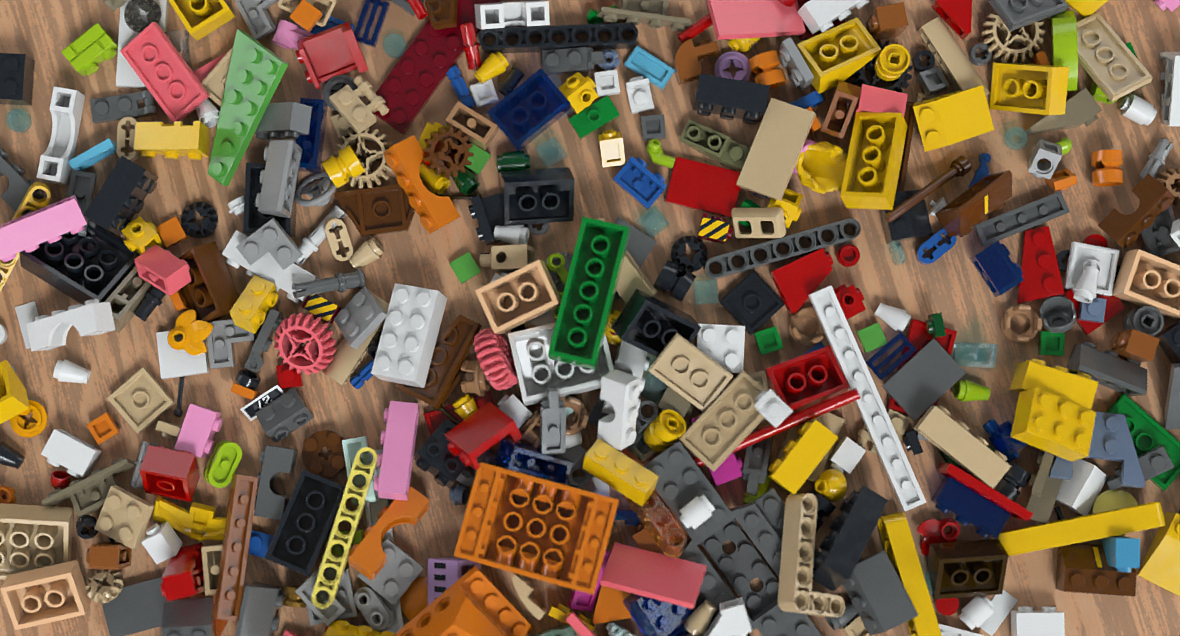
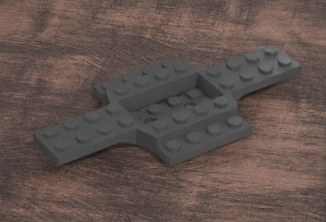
[643,440,822,636]

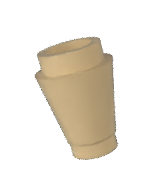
[349,238,384,269]
[684,600,717,636]

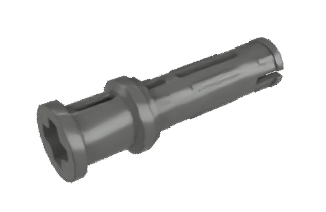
[292,268,365,299]

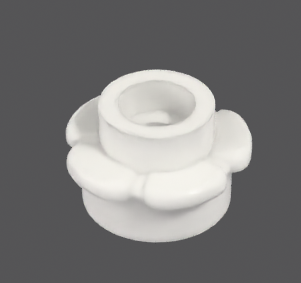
[227,196,245,216]

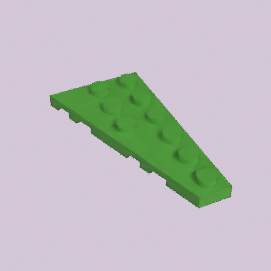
[207,29,288,186]

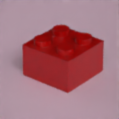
[139,445,200,502]

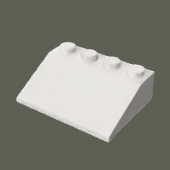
[508,322,614,406]

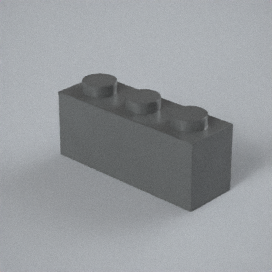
[254,101,312,140]

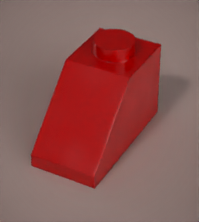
[931,0,972,40]

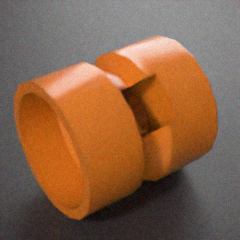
[748,50,787,90]
[1091,150,1123,187]

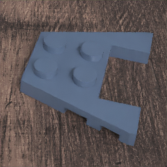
[1048,411,1145,488]

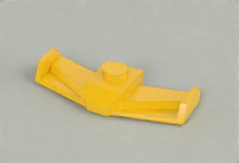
[152,495,227,541]

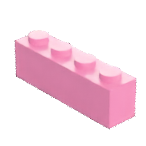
[0,195,87,262]
[374,401,420,501]

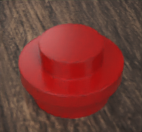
[836,244,860,267]

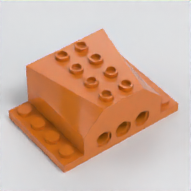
[454,462,619,595]
[393,565,534,636]

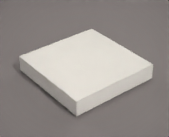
[1063,242,1120,296]
[156,331,209,379]

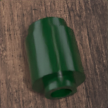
[497,150,530,173]

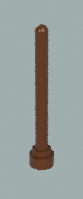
[885,156,972,222]

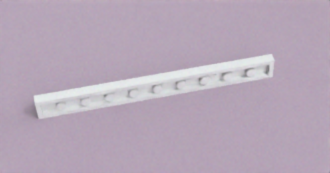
[808,285,926,512]

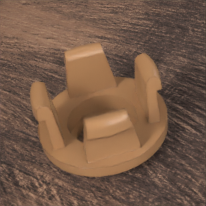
[1000,304,1042,343]
[789,307,825,346]
[461,360,491,396]
[559,397,589,436]
[521,410,540,448]

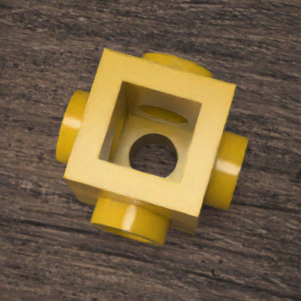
[557,72,599,114]
[767,188,803,228]
[122,216,163,255]

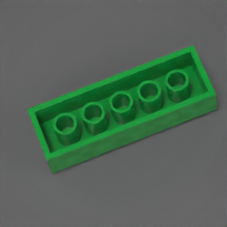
[548,217,630,370]

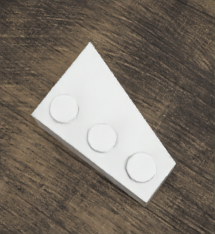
[1160,52,1180,126]

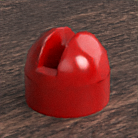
[50,470,71,490]

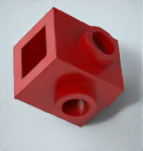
[833,284,866,320]

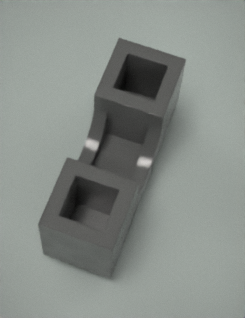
[0,147,45,215]
[254,445,298,520]

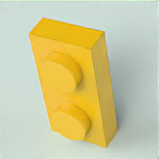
[548,603,595,631]

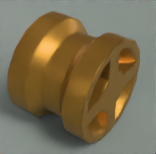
[283,585,307,608]

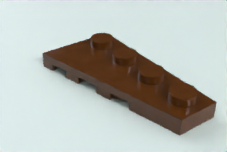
[396,315,482,409]

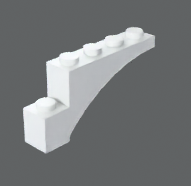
[702,597,752,636]

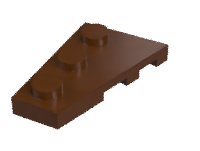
[425,0,458,30]

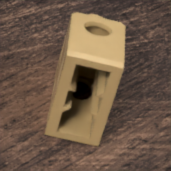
[480,244,536,273]

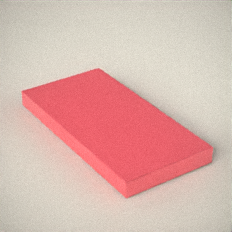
[707,0,805,40]
[120,22,210,124]
[600,542,707,609]

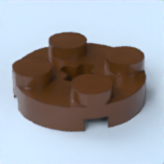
[302,430,346,477]

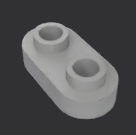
[354,586,393,630]

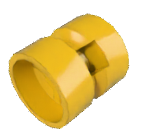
[874,44,910,81]
[321,145,366,188]
[643,409,686,452]

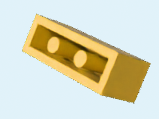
[583,438,659,506]

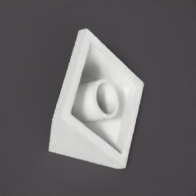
[1056,459,1108,516]

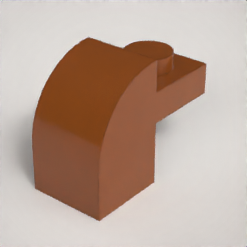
[674,39,719,85]

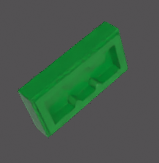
[568,95,620,140]

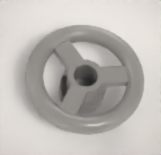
[295,172,337,207]

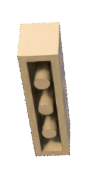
[913,405,1011,489]

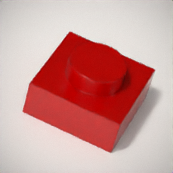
[276,364,303,389]

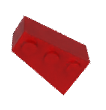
[160,542,205,601]

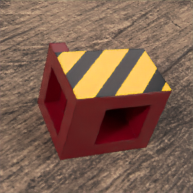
[697,213,733,244]
[302,294,341,328]

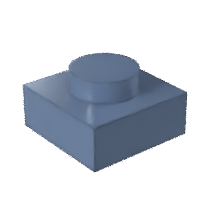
[1078,298,1107,323]

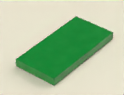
[1105,393,1180,491]

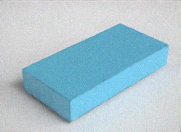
[624,45,675,90]
[68,138,117,171]

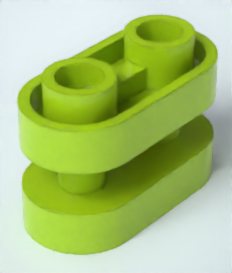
[203,440,242,488]

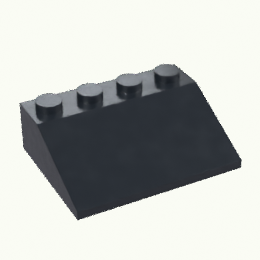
[19,220,140,306]

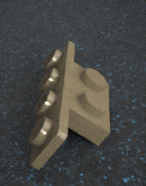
[597,0,692,31]
[1026,451,1063,524]
[42,458,136,517]

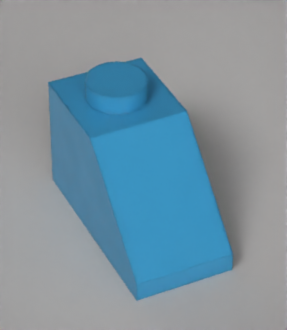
[1101,536,1140,572]

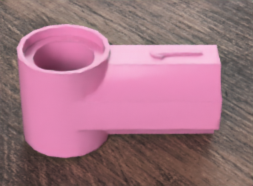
[272,20,314,50]

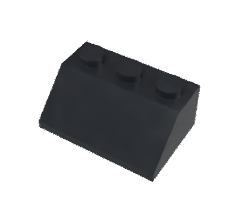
[500,167,574,226]

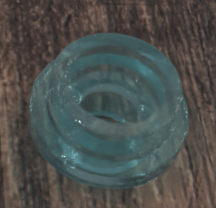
[1004,127,1028,150]

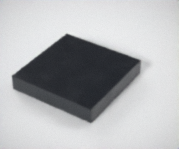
[719,270,785,336]

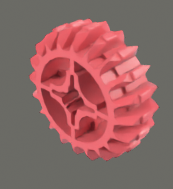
[273,312,337,375]
[474,328,518,391]

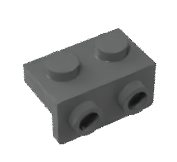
[1141,205,1180,257]
[255,387,314,442]

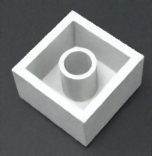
[695,324,745,374]

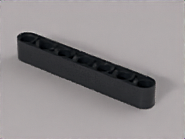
[478,23,638,54]

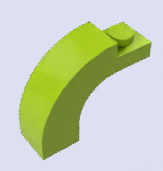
[1050,10,1078,91]

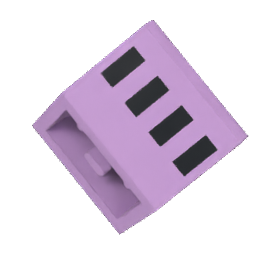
[427,557,481,606]

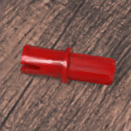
[459,22,482,70]

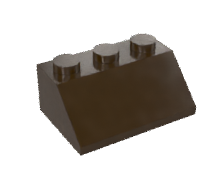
[928,539,1009,599]

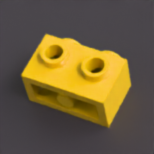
[229,275,279,334]

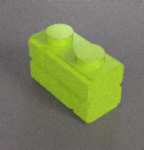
[61,23,118,76]

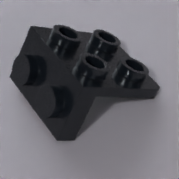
[468,193,530,246]
[414,419,467,489]

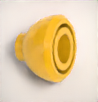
[815,469,847,502]

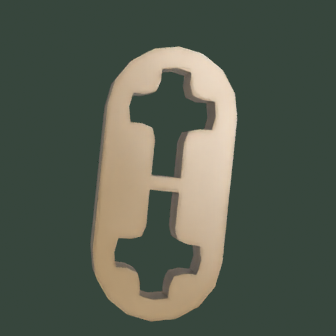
[116,117,140,162]
[323,217,353,261]

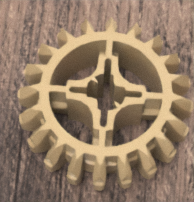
[981,9,1045,63]
[333,127,393,189]

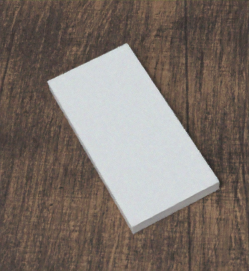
[116,0,169,88]

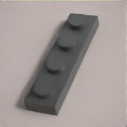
[973,191,1070,247]

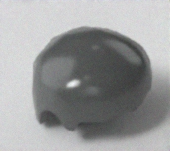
[1039,296,1076,333]

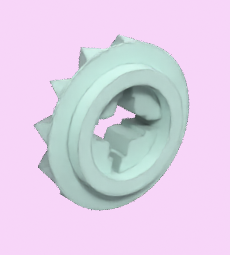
[605,622,637,636]

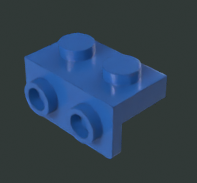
[613,156,667,210]

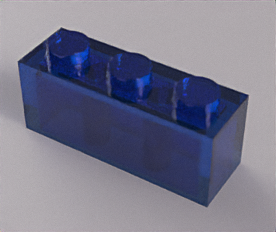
[296,98,328,173]
[494,438,573,485]
[931,476,1011,539]

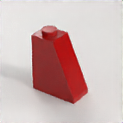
[770,248,834,316]

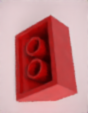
[765,345,849,416]

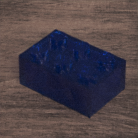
[487,68,571,151]

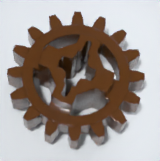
[422,127,474,178]

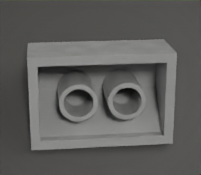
[256,140,302,218]

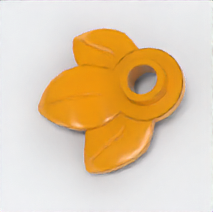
[167,309,214,356]

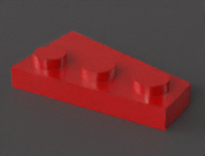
[1017,226,1065,304]

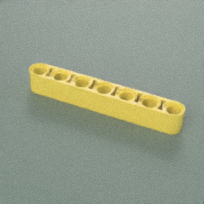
[311,447,378,609]

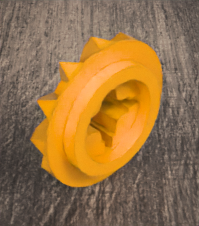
[10,400,48,438]

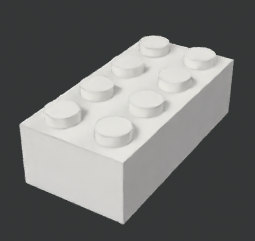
[371,283,447,388]

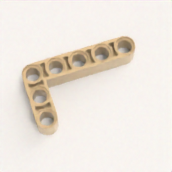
[778,493,845,617]

